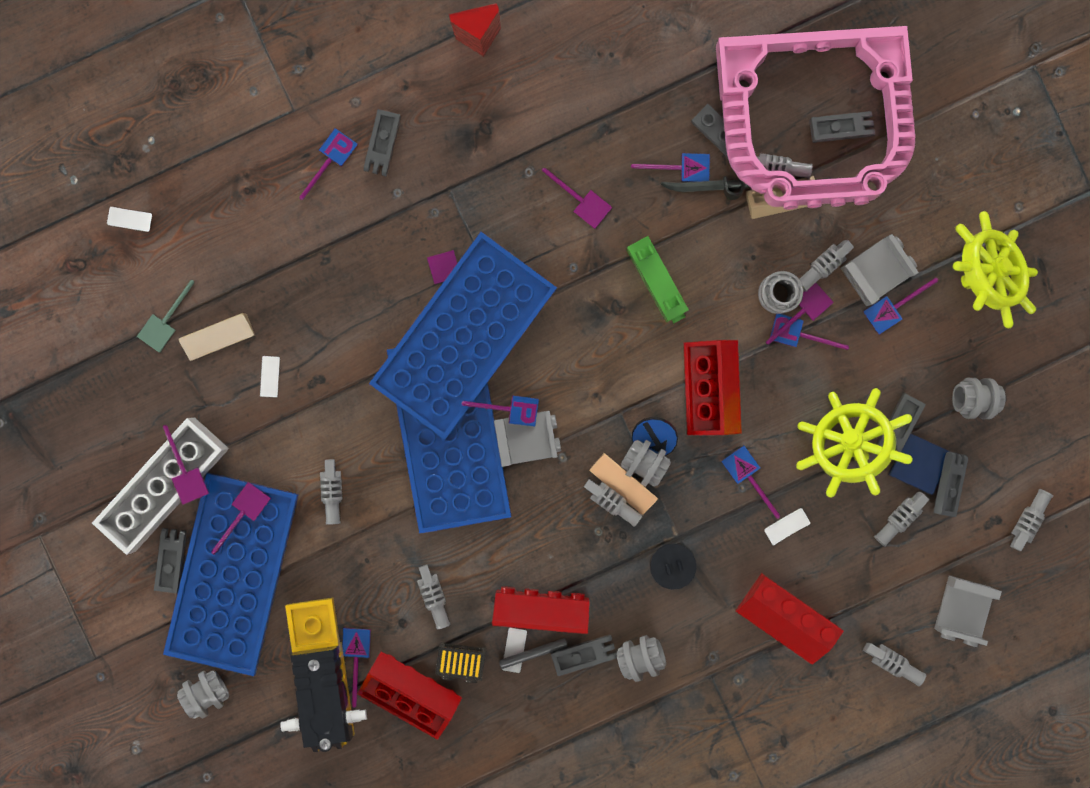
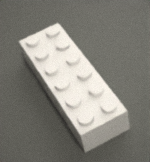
[92,418,229,555]

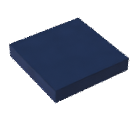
[888,434,950,495]

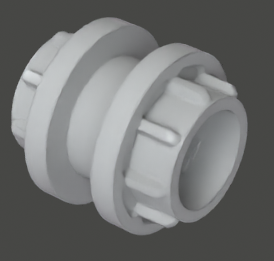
[758,271,803,314]
[952,378,1006,419]
[621,440,671,487]
[617,635,666,682]
[177,671,229,719]

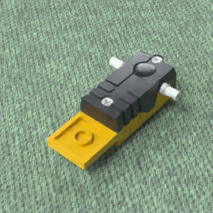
[281,598,367,752]

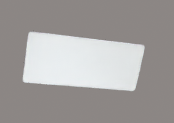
[260,356,280,397]

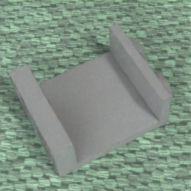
[840,234,919,306]
[494,411,561,467]
[934,575,1002,647]

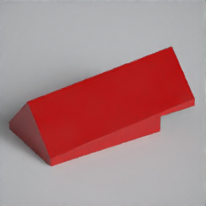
[449,3,501,57]

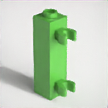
[626,236,689,324]

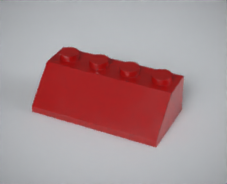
[684,340,742,435]
[735,573,844,665]
[492,586,590,634]
[357,651,462,740]

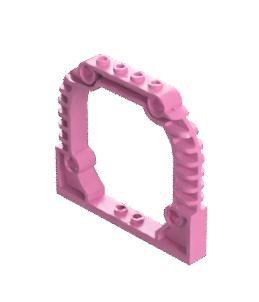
[716,26,915,210]

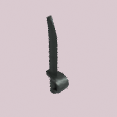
[661,176,749,200]

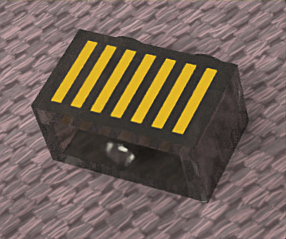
[435,642,487,683]

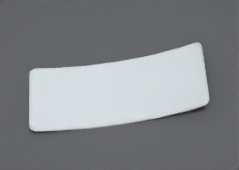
[107,207,152,232]
[764,508,810,545]
[502,628,527,673]

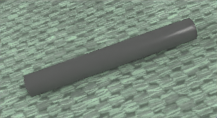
[499,638,568,669]

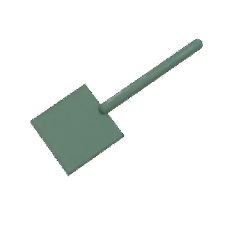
[137,280,194,353]

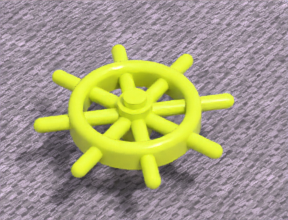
[953,211,1038,329]
[796,388,913,498]

